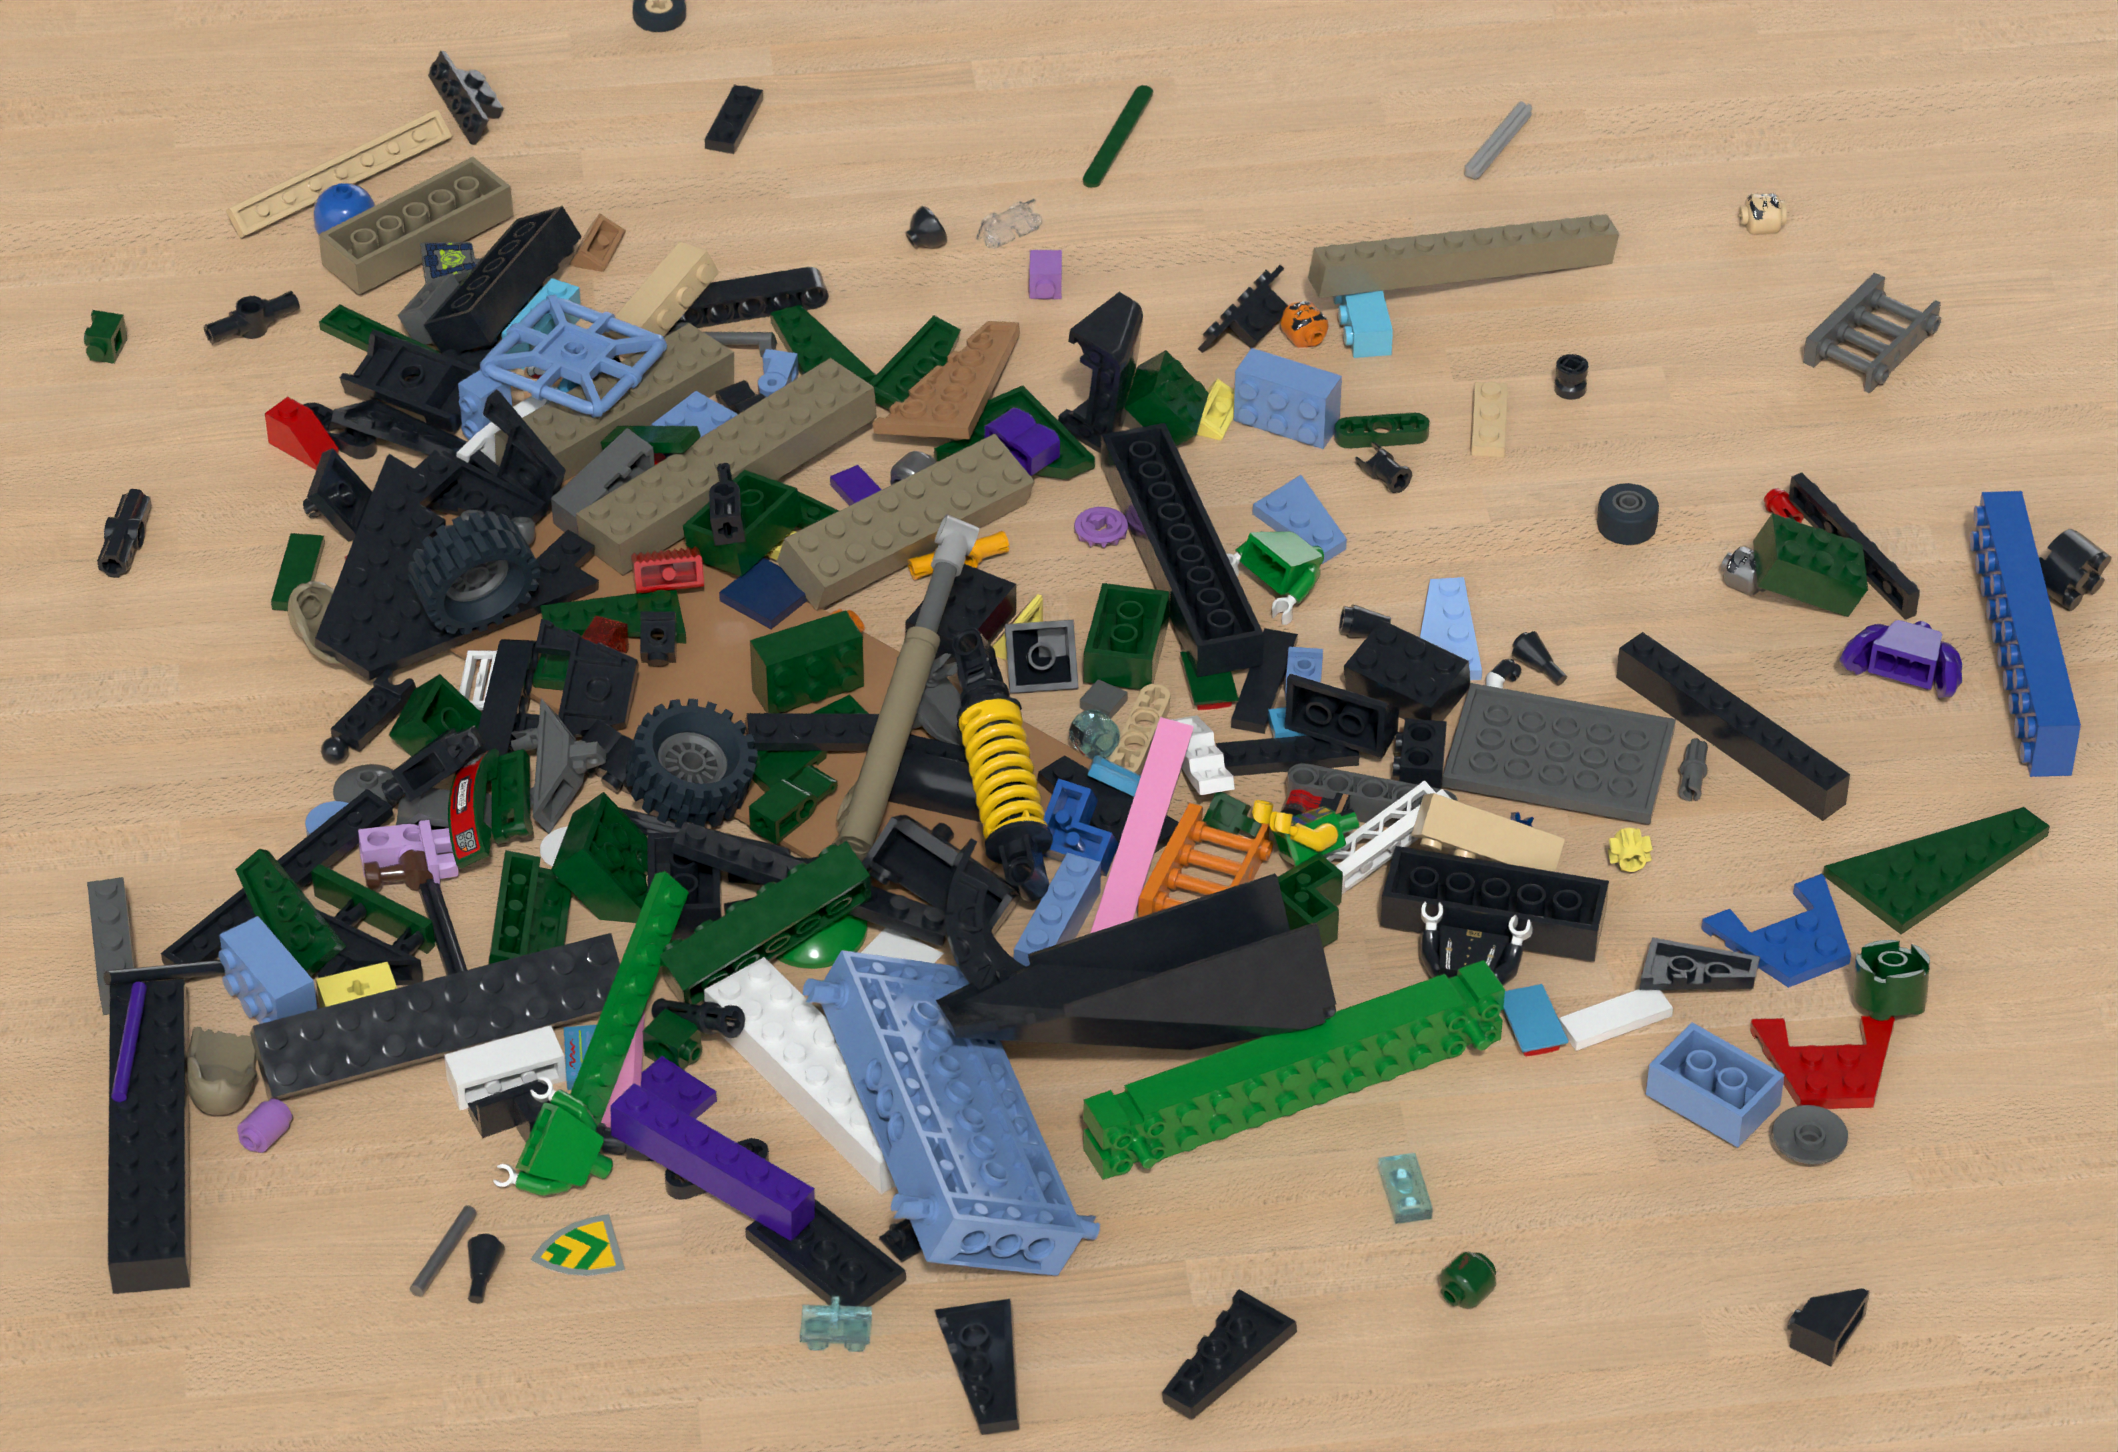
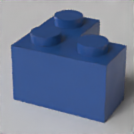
[1042,778,1119,876]

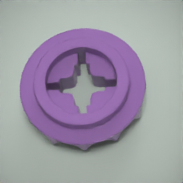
[1074,507,1128,548]

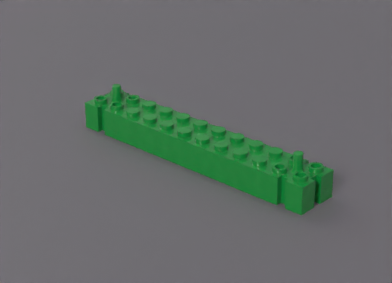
[1083,960,1505,1180]

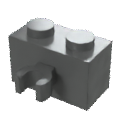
[397,273,459,346]

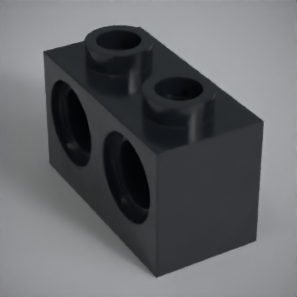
[1393,718,1447,789]

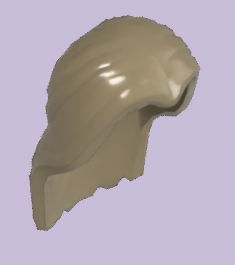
[288,581,340,664]
[186,1027,257,1115]

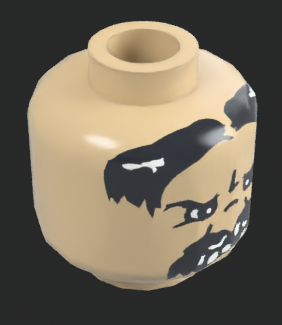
[1739,193,1787,235]

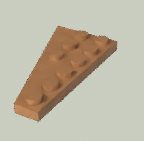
[873,321,1020,440]

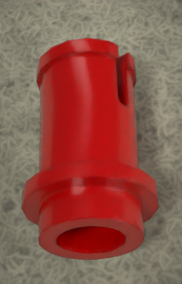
[1764,488,1804,523]

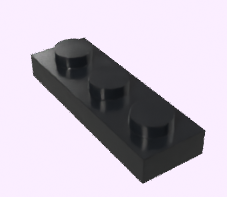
[704,85,764,154]

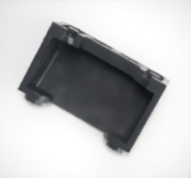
[1058,292,1143,453]

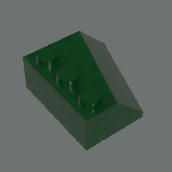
[551,792,648,923]

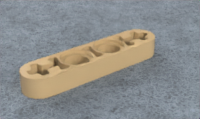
[1109,684,1171,775]

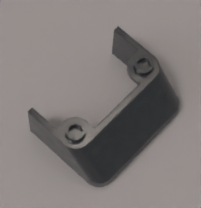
[862,814,1021,935]

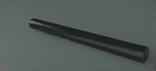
[104,960,225,985]

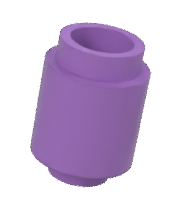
[237,1098,292,1153]

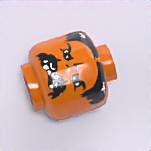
[1281,301,1329,348]

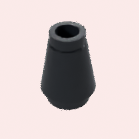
[1339,604,1391,638]

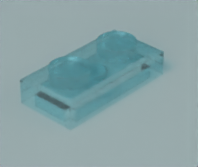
[1378,1153,1433,1224]

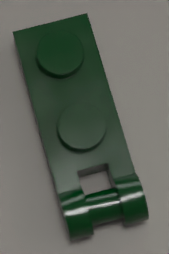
[492,749,533,844]

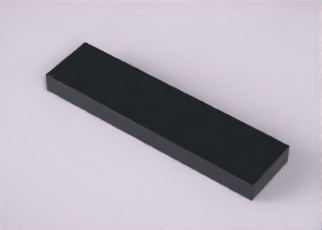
[1231,628,1298,734]

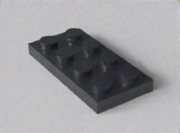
[745,1199,906,1321]

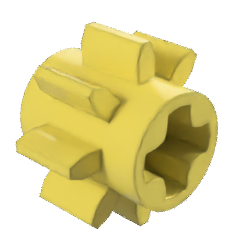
[1608,828,1653,872]

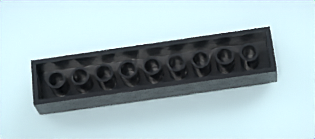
[1101,423,1264,678]
[250,933,620,1101]
[108,979,190,1294]

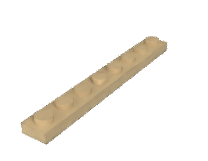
[226,109,452,239]

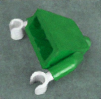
[1227,531,1324,625]
[493,1077,613,1196]

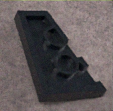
[1639,937,1760,990]

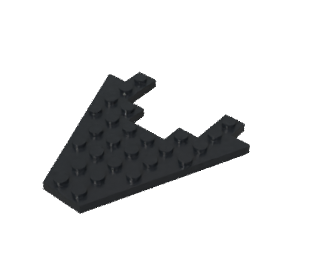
[315,450,599,680]

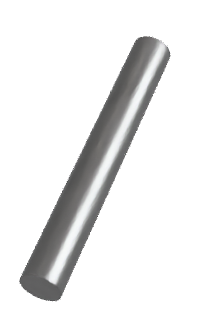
[410,1206,477,1297]

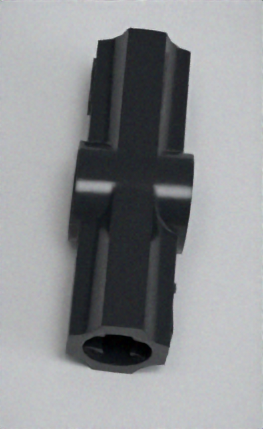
[97,489,152,578]

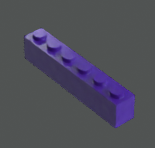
[610,1083,815,1241]

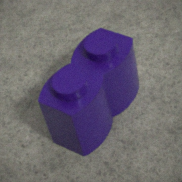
[985,408,1060,476]

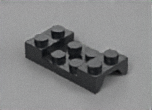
[339,329,480,434]

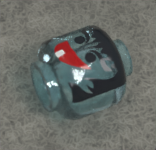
[1069,709,1120,759]

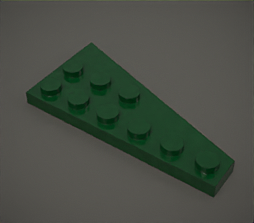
[1823,807,2050,934]

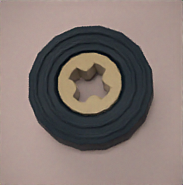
[632,0,686,32]

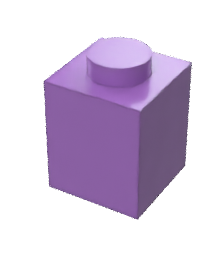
[1029,250,1062,299]

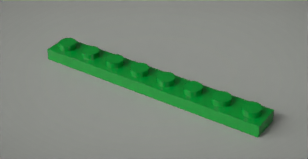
[570,871,689,1131]

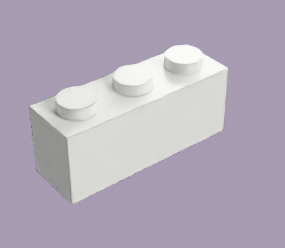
[444,1025,566,1110]

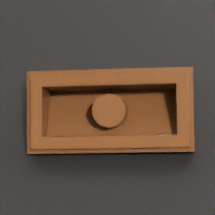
[569,213,626,272]

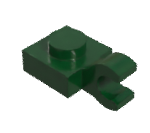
[1202,792,1263,837]

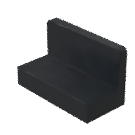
[468,1080,546,1138]

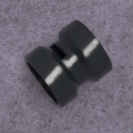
[1554,354,1588,400]

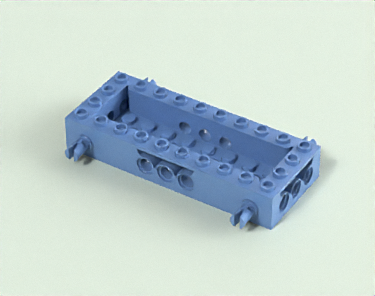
[803,950,1100,1276]

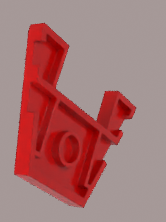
[1750,1016,1895,1109]

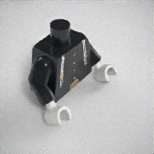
[1421,902,1533,986]

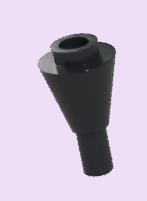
[1512,631,1567,686]
[467,1233,505,1304]

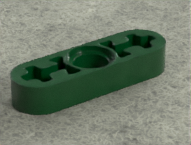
[1334,412,1430,449]

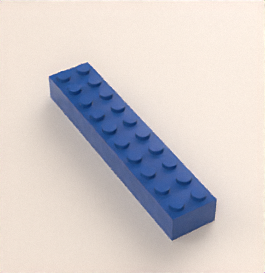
[1970,491,2081,777]

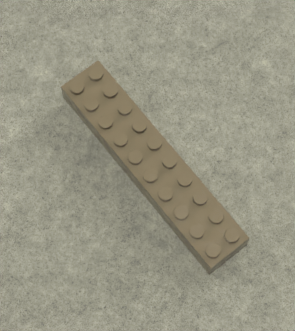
[576,358,877,575]

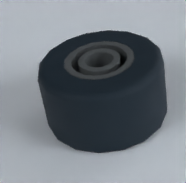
[1597,483,1659,545]

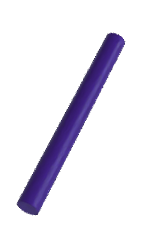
[111,982,147,1102]

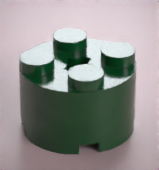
[1853,940,1930,1020]

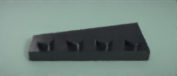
[1037,755,1179,854]

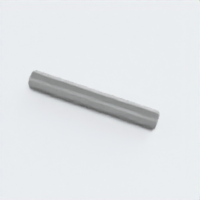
[1464,101,1532,180]

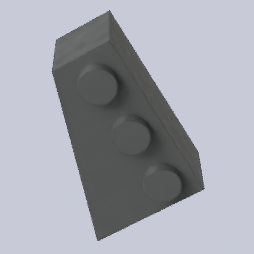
[551,428,654,536]

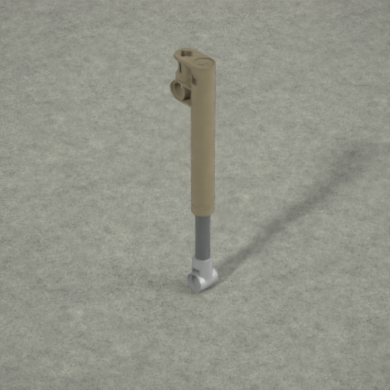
[832,514,979,861]

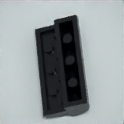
[888,734,981,822]

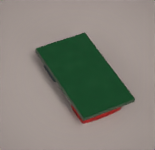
[1180,652,1239,710]

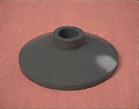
[333,764,403,808]
[1773,1105,1848,1164]

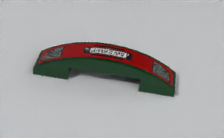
[448,748,499,869]

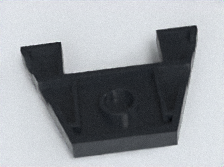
[468,389,566,517]
[518,619,639,738]

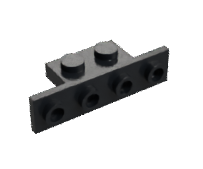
[428,51,504,145]
[1198,264,1288,353]

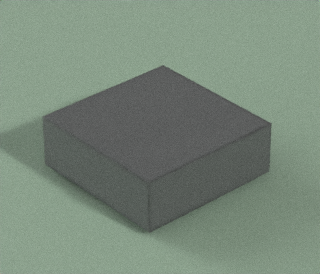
[1080,679,1128,721]

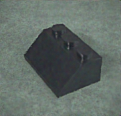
[1285,674,1400,758]

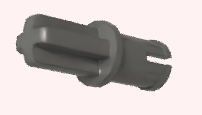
[1679,738,1708,801]

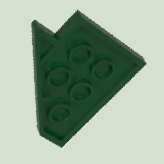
[934,385,1095,479]

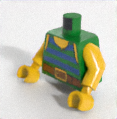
[1252,800,1359,866]

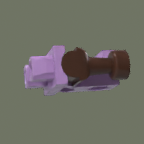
[358,820,458,891]

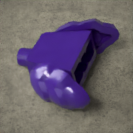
[1840,620,1962,698]

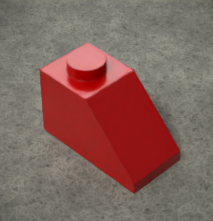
[265,396,339,470]

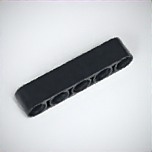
[676,267,829,328]
[472,639,538,758]

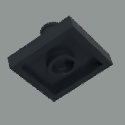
[303,448,372,542]

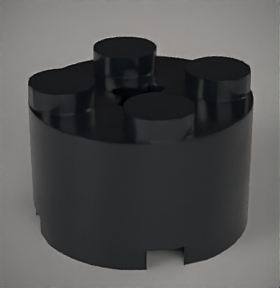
[2039,529,2112,611]

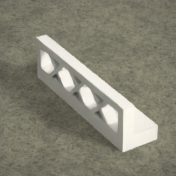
[1323,781,1451,894]

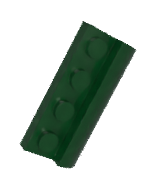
[488,850,571,965]

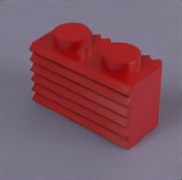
[631,546,704,594]

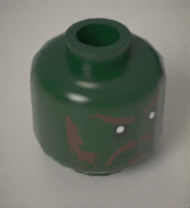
[1439,1251,1496,1309]

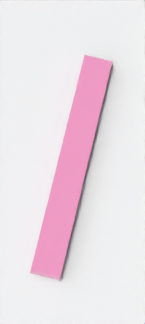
[1090,717,1194,933]

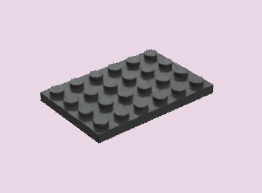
[1442,683,1676,824]

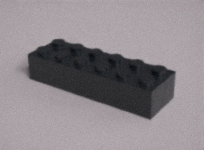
[424,206,582,354]
[1380,846,1609,962]

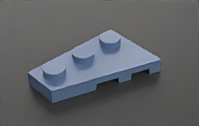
[1253,475,1347,564]

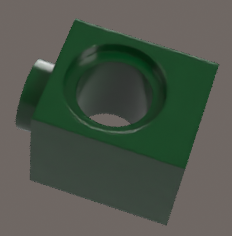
[643,1009,703,1070]

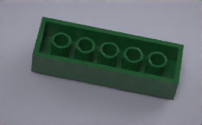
[659,841,872,1005]

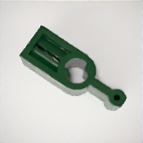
[749,765,838,845]

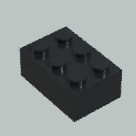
[905,564,1017,664]
[1344,620,1470,721]
[648,831,722,940]

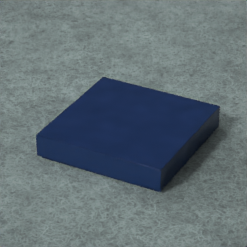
[719,558,808,629]

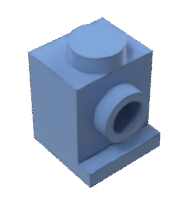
[1285,647,1323,700]

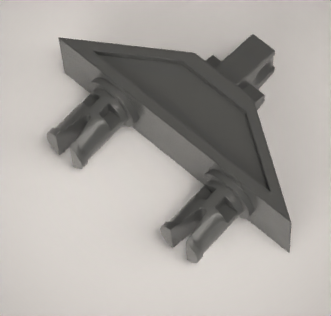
[897,653,964,746]
[511,698,606,833]

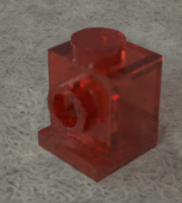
[581,615,629,653]

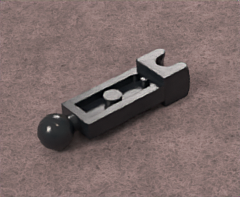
[321,669,416,764]

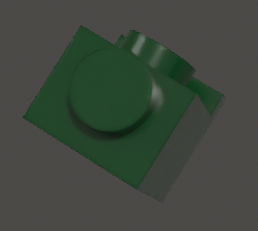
[84,310,127,364]

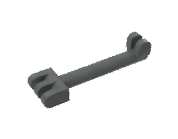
[667,323,777,358]

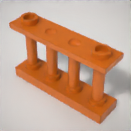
[1138,803,1273,918]

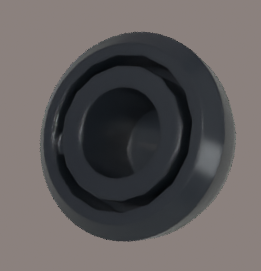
[905,206,947,248]

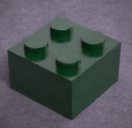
[1124,350,1209,446]

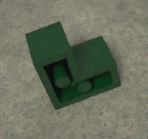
[1278,852,1343,948]

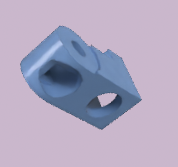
[758,349,799,397]

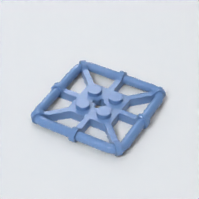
[480,295,667,418]

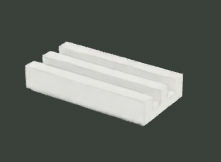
[459,651,497,710]

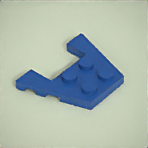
[1701,874,1851,988]

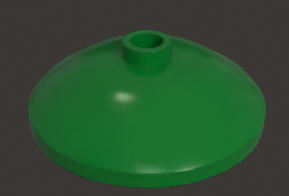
[776,914,868,969]

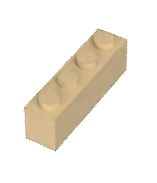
[602,241,719,358]
[1411,793,1565,872]

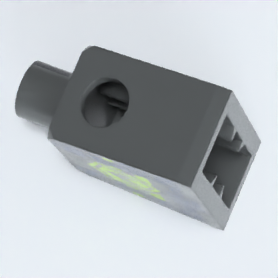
[420,242,482,284]

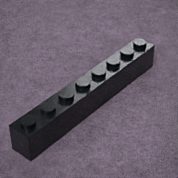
[1616,632,1850,821]

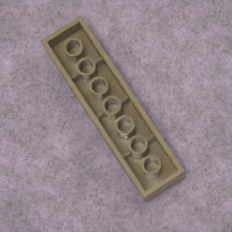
[495,323,734,482]
[777,434,1035,611]

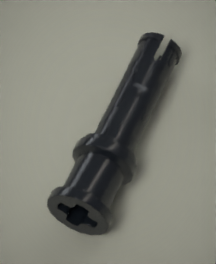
[651,998,745,1038]

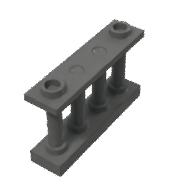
[1803,273,1941,394]

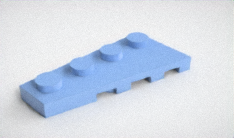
[1420,577,1482,680]

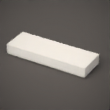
[1559,989,1673,1051]

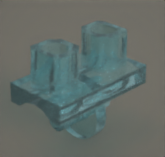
[800,1296,872,1352]

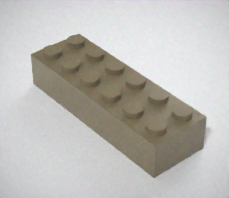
[318,157,513,295]

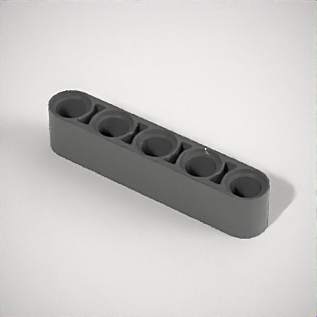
[1287,763,1458,828]

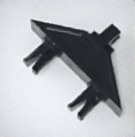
[381,725,486,802]
[317,899,425,985]

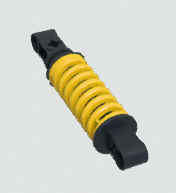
[952,627,1053,902]

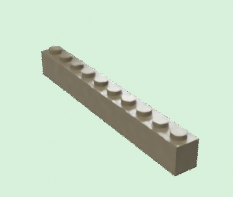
[1308,214,1619,298]

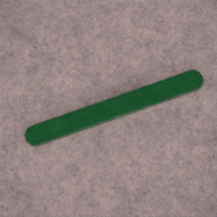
[1083,85,1153,188]

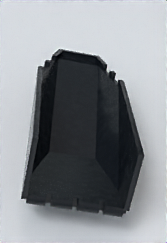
[936,873,1337,1050]

